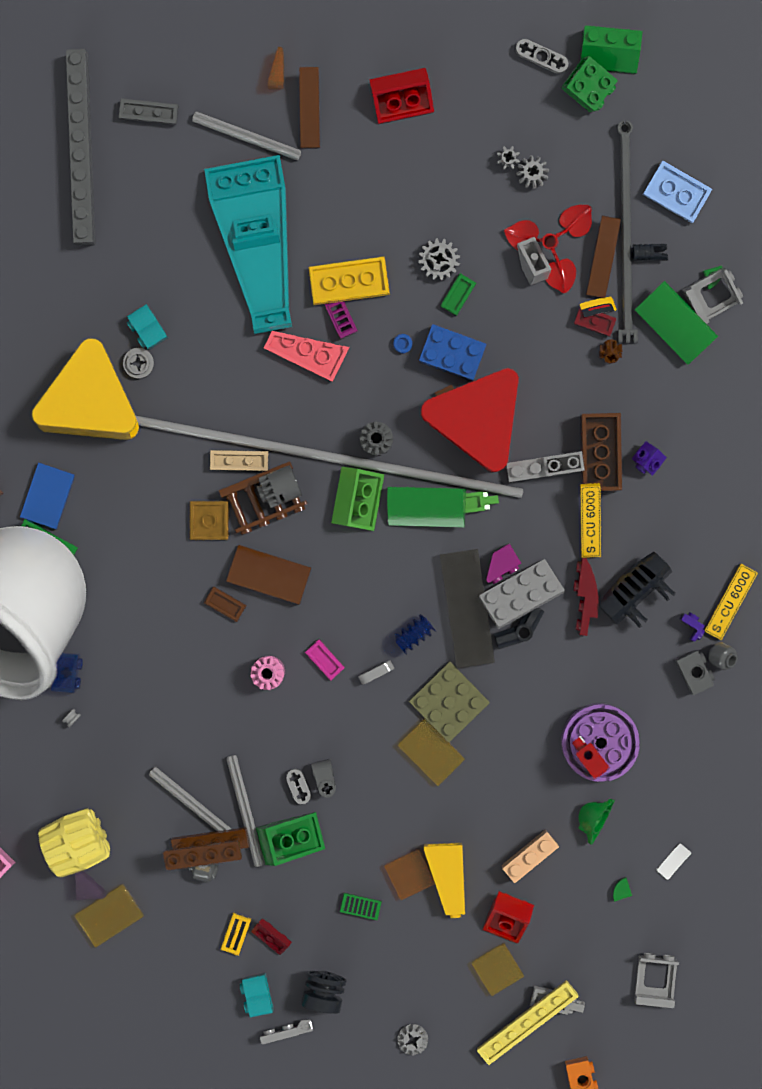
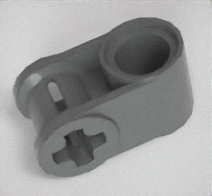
[311,759,336,797]

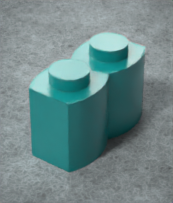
[127,304,168,350]
[240,973,274,1018]

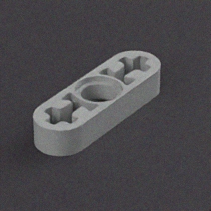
[516,39,568,74]

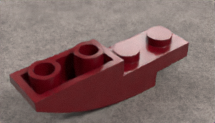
[573,558,599,636]

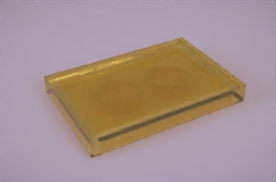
[398,718,465,786]
[75,884,144,948]

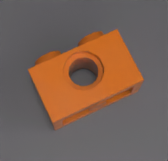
[565,1056,598,1089]

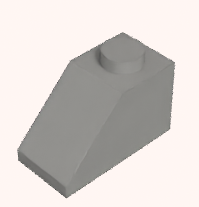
[517,237,552,286]

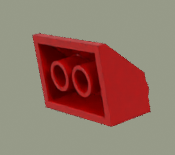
[369,67,434,124]

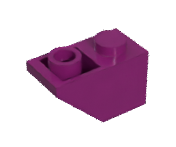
[486,544,521,584]

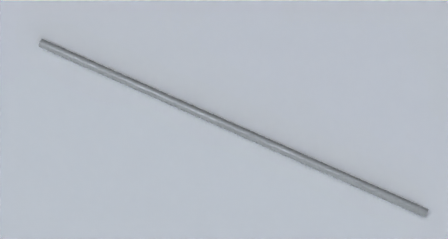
[135,415,523,498]

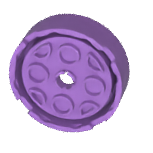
[561,703,640,782]

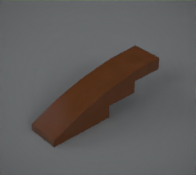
[299,67,320,148]
[586,215,621,298]

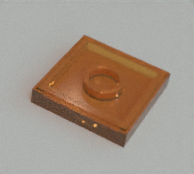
[384,849,435,900]

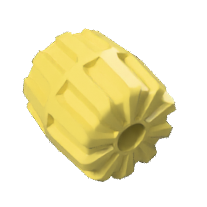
[39,808,110,877]

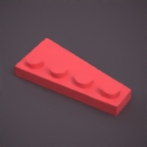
[264,331,350,382]

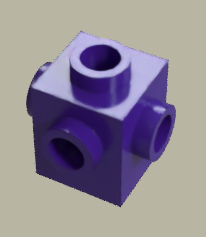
[632,441,667,476]

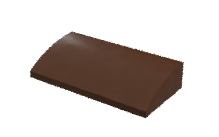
[226,545,311,605]

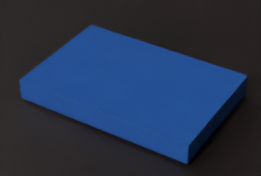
[20,463,75,529]

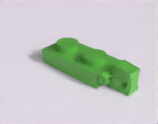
[465,491,499,513]

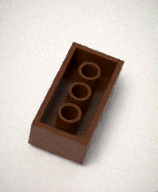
[580,413,622,491]

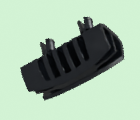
[598,552,676,628]

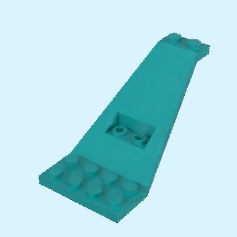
[204,155,292,334]

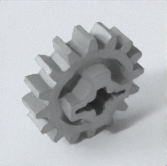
[418,238,460,281]

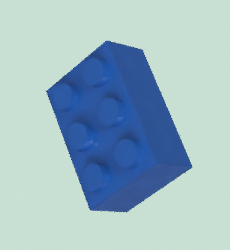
[419,324,487,382]

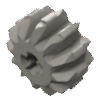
[516,156,549,189]

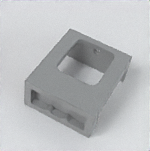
[682,268,743,324]
[634,953,679,1008]

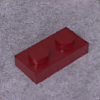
[574,307,617,337]
[251,918,292,955]

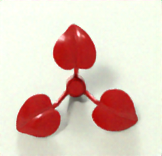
[504,205,592,293]

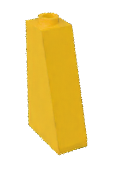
[424,843,465,918]

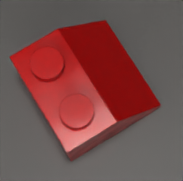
[482,891,534,943]

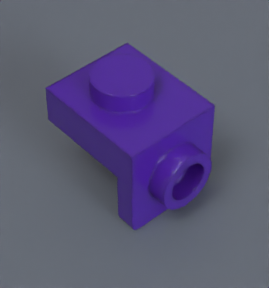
[679,612,705,642]

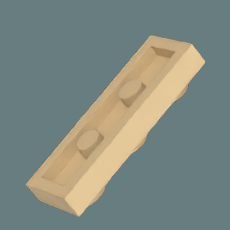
[210,450,268,471]

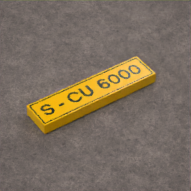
[580,483,601,558]
[704,564,758,640]

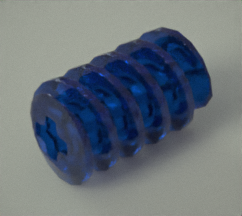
[394,614,437,655]

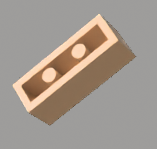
[501,829,559,883]

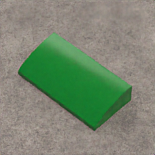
[635,281,718,365]
[387,487,466,528]

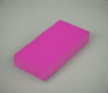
[305,639,345,681]

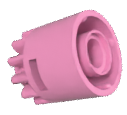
[250,655,285,690]

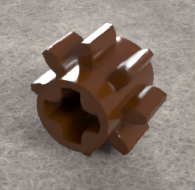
[599,339,623,363]

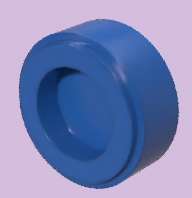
[393,334,412,354]

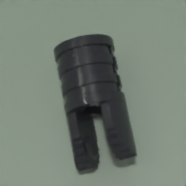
[632,244,668,261]

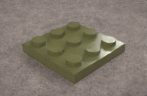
[409,661,490,742]

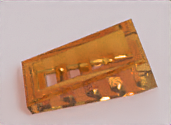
[268,47,284,89]

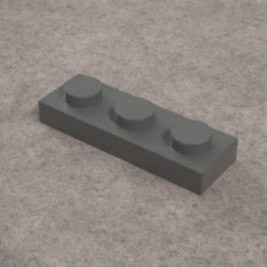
[119,98,179,125]

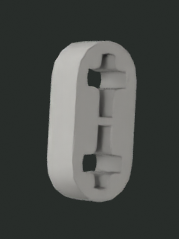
[358,660,395,685]
[286,768,311,804]

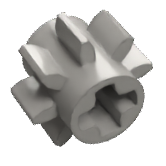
[497,146,520,170]

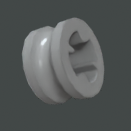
[62,709,81,727]

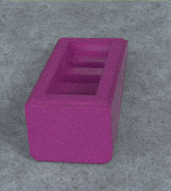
[325,301,358,340]

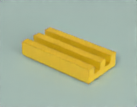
[221,912,251,956]

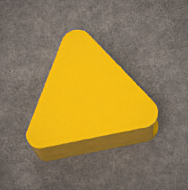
[32,339,139,440]

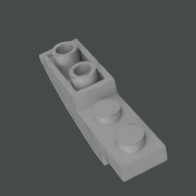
[507,451,585,482]

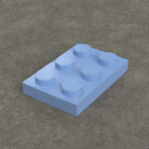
[643,161,712,223]

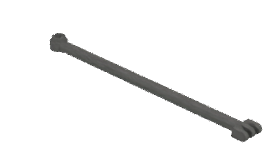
[617,120,638,344]

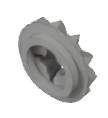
[123,348,154,379]
[398,1024,428,1056]

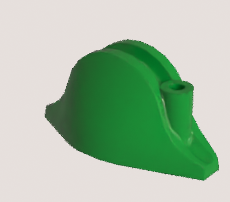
[578,799,615,844]

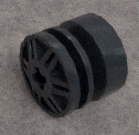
[301,971,347,1014]

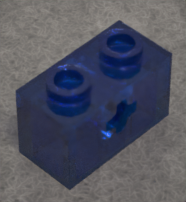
[51,652,83,693]

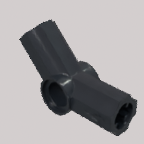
[494,608,545,649]

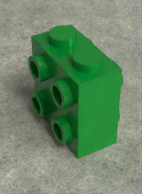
[561,56,618,112]

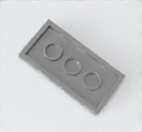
[479,559,565,629]

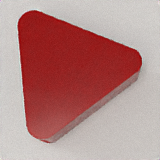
[421,368,519,472]

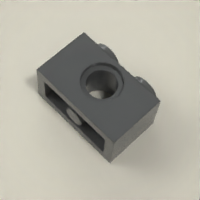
[675,650,715,696]

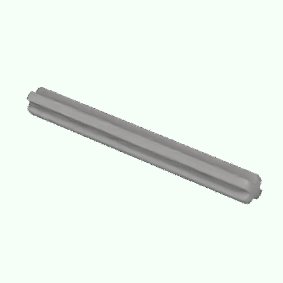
[192,112,301,160]
[226,755,265,867]
[149,767,231,831]

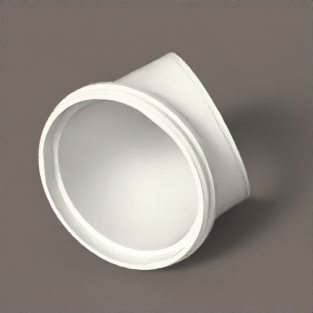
[0,526,86,699]

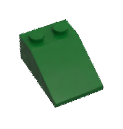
[256,812,325,866]

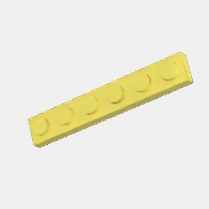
[477,980,579,1065]

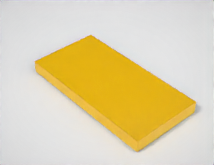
[309,257,390,305]

